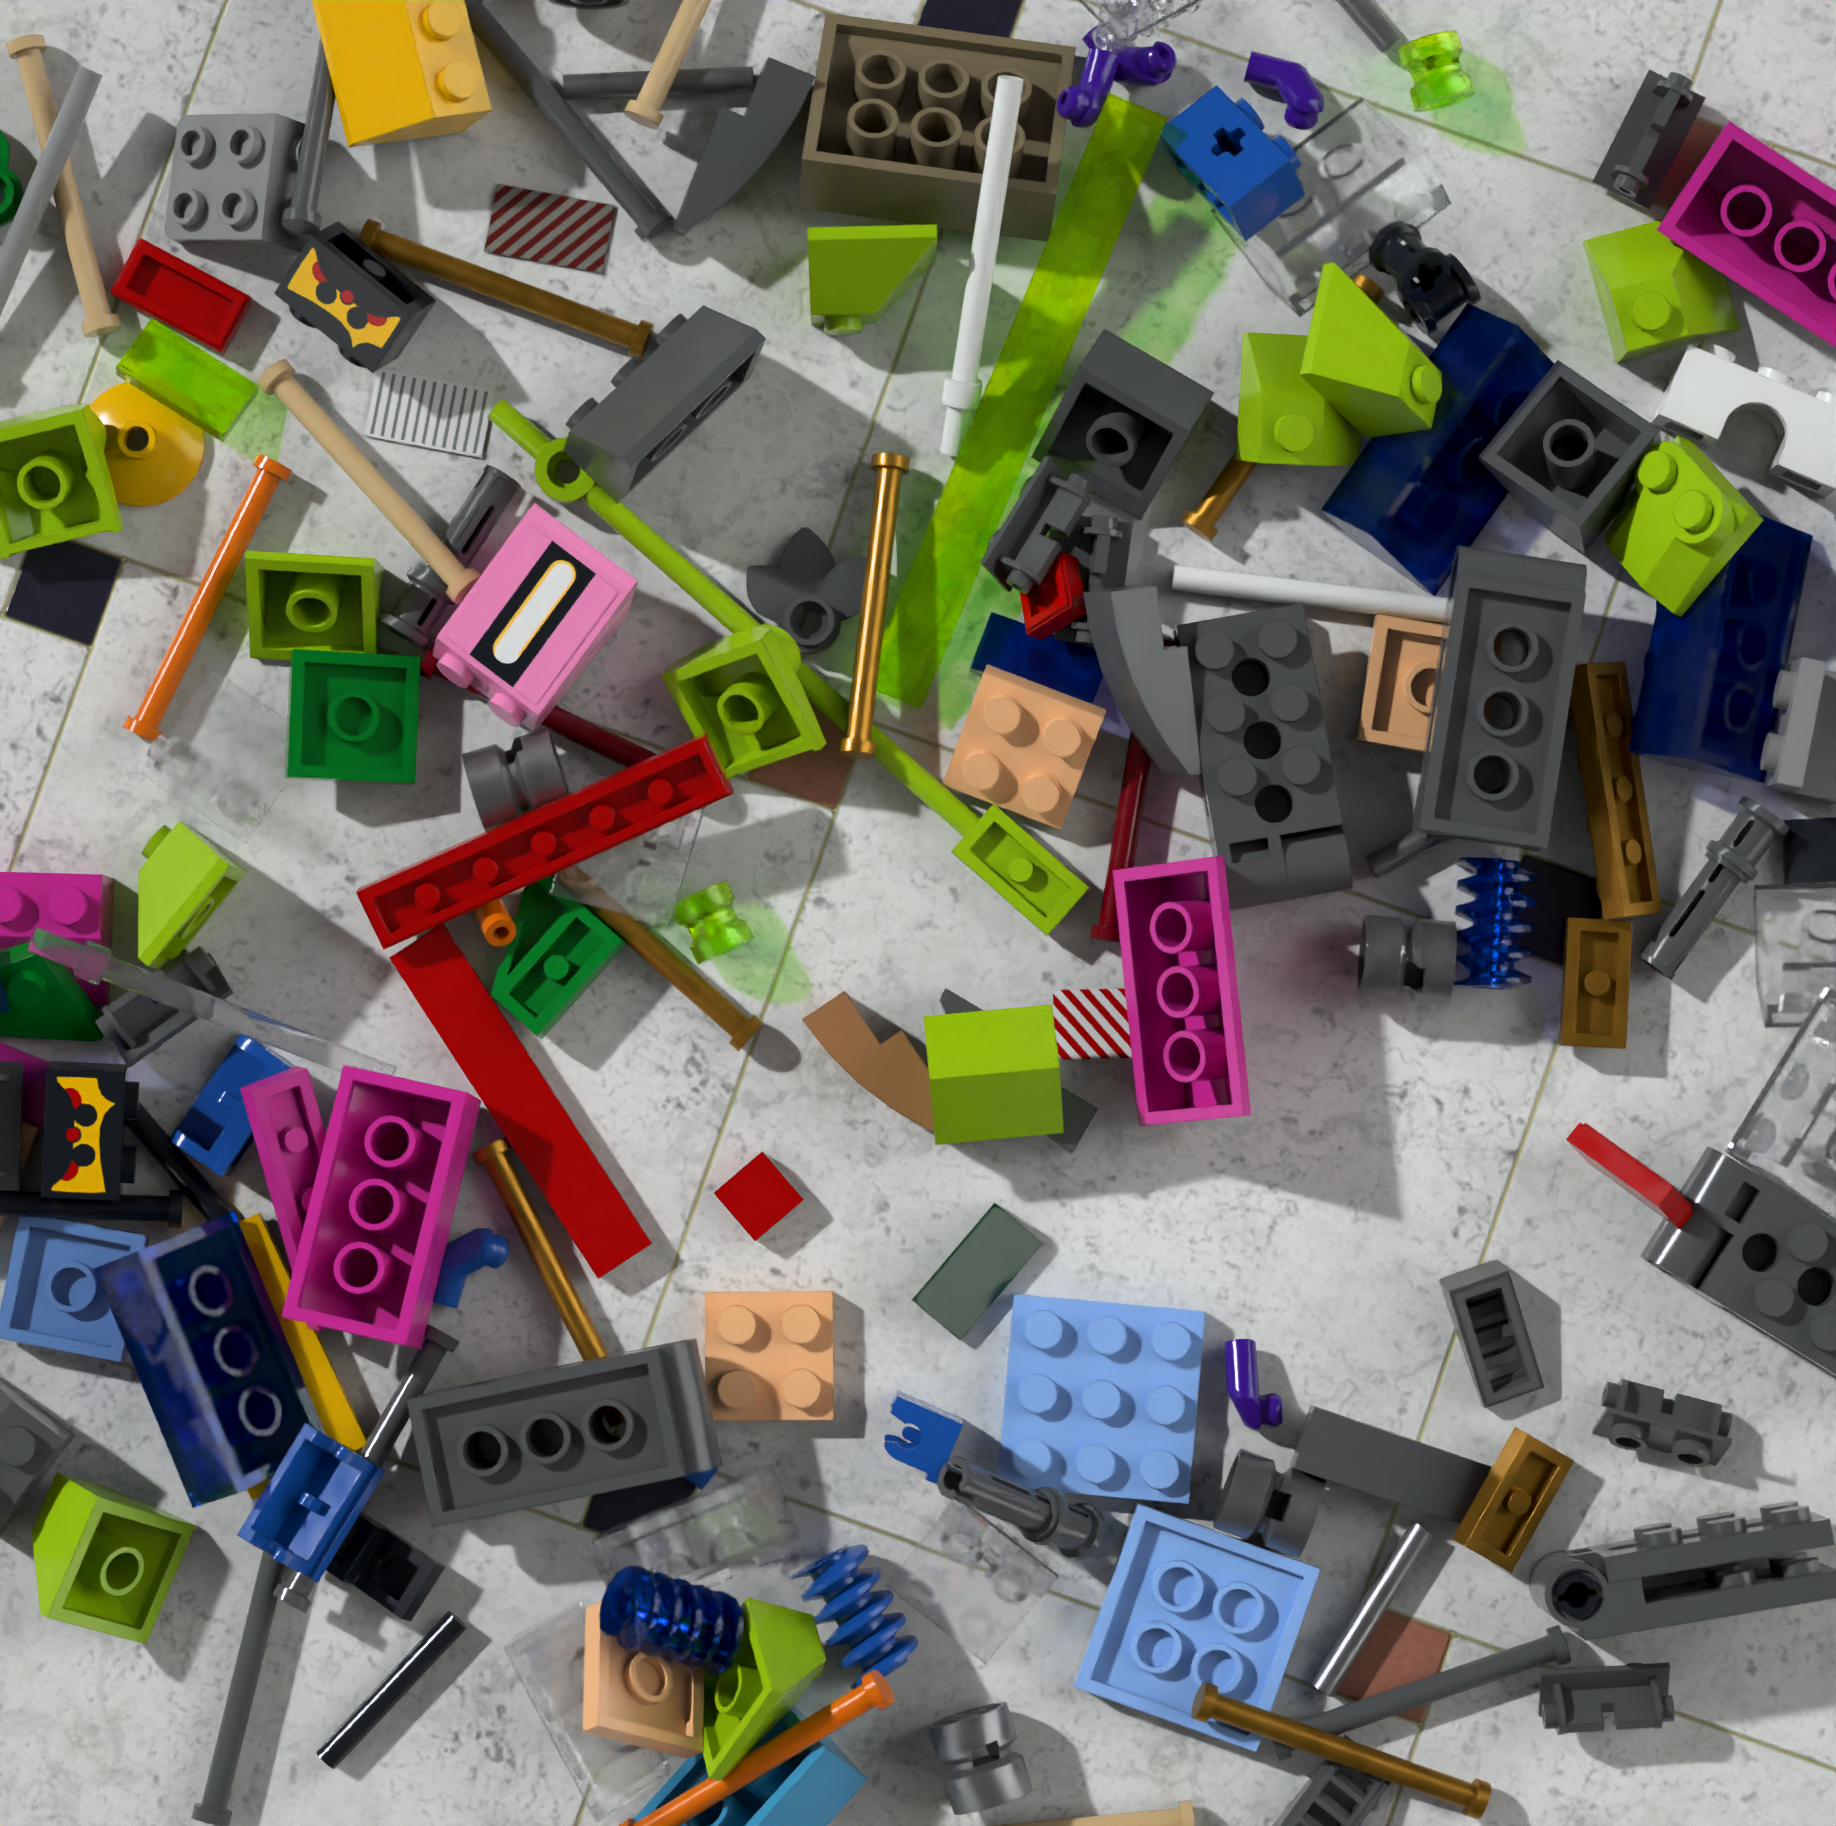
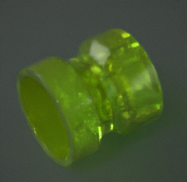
[1397,30,1475,112]
[670,880,754,965]

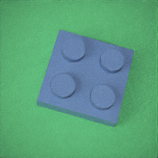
[0,1217,150,1362]

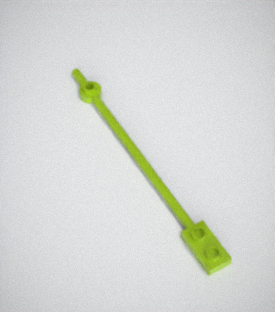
[487,399,1089,937]

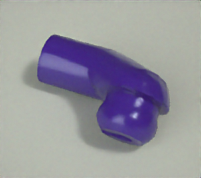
[1082,20,1177,87]
[1057,48,1120,128]
[1243,51,1324,130]
[1224,1339,1283,1432]

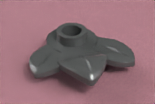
[746,527,867,655]

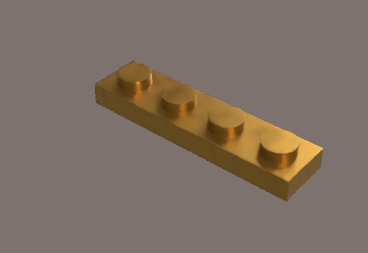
[1569,661,1662,920]

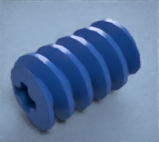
[791,1544,919,1690]

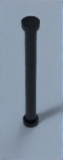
[0,1189,183,1228]

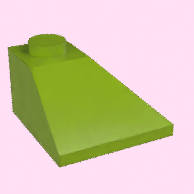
[1583,219,1740,363]
[808,224,937,335]
[1300,262,1443,438]
[1236,332,1362,466]
[138,821,247,969]
[31,1472,196,1644]
[702,1597,826,1781]

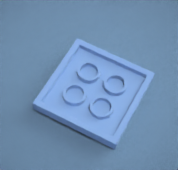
[998,1294,1205,1504]
[1073,1502,1320,1752]

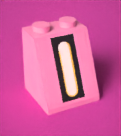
[433,503,638,732]

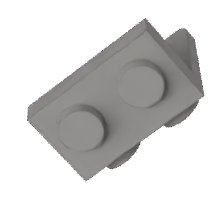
[165,113,312,256]
[1760,657,1836,803]

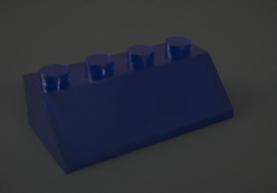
[1321,303,1554,596]
[1628,514,1813,783]
[94,1211,326,1508]

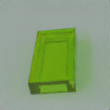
[116,318,258,442]

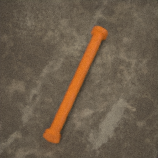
[123,454,292,744]
[619,1669,895,1826]

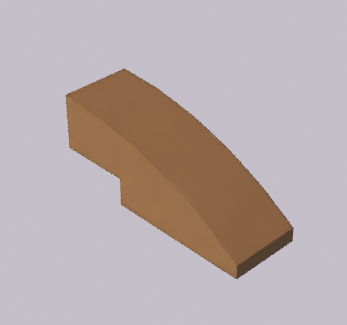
[802,991,965,1144]

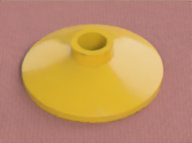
[90,380,205,507]

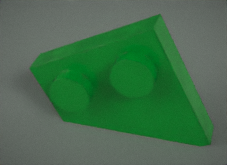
[491,876,626,1039]
[0,937,104,1042]

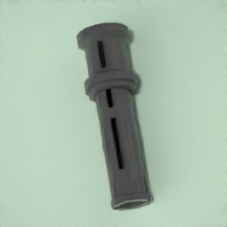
[378,464,521,651]
[1638,796,1790,980]
[937,1457,1105,1561]

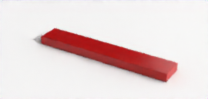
[356,732,734,950]
[389,923,653,1279]

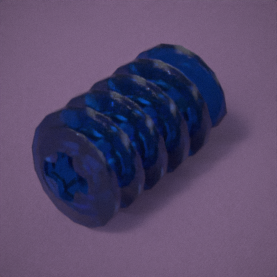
[1453,857,1538,990]
[599,1566,744,1675]

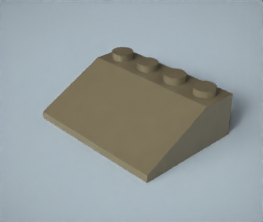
[798,13,1076,242]

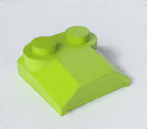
[0,404,124,559]
[1604,435,1763,617]
[661,624,827,780]

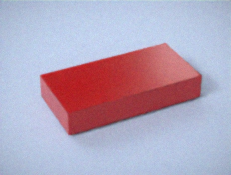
[109,237,254,355]
[1566,1123,1694,1230]

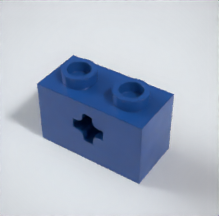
[1157,85,1306,242]

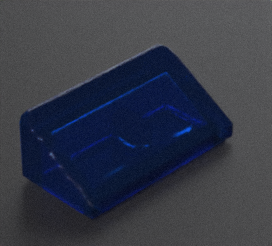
[970,612,1103,704]

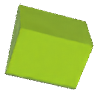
[245,550,384,660]
[923,1004,1064,1145]

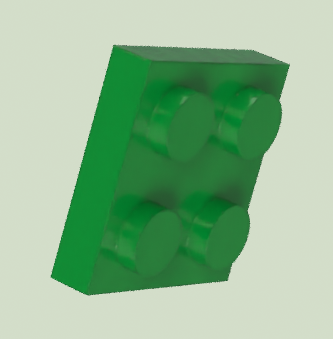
[285,649,421,785]

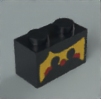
[274,221,436,373]
[41,1061,140,1201]

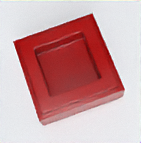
[1019,552,1087,641]
[714,1151,804,1241]

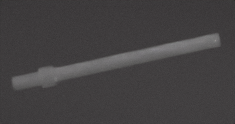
[27,927,397,1076]

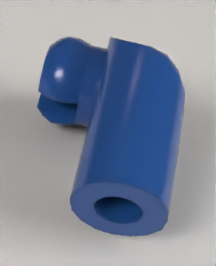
[433,1228,509,1309]

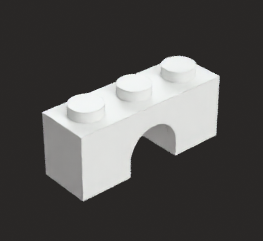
[1650,342,1836,497]

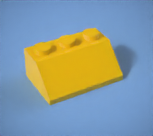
[311,0,492,148]

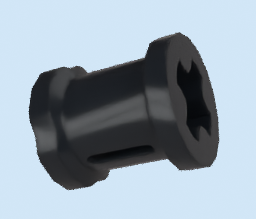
[1368,220,1451,302]
[1396,253,1481,336]

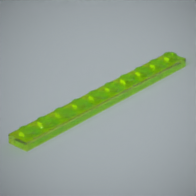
[876,93,1168,709]

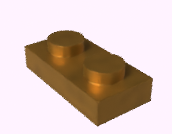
[1559,917,1632,1049]
[1452,1427,1574,1573]

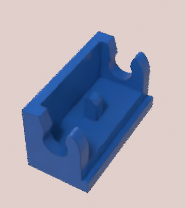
[170,1031,295,1177]
[884,1390,963,1485]
[237,1423,386,1582]

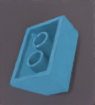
[634,1706,868,1826]

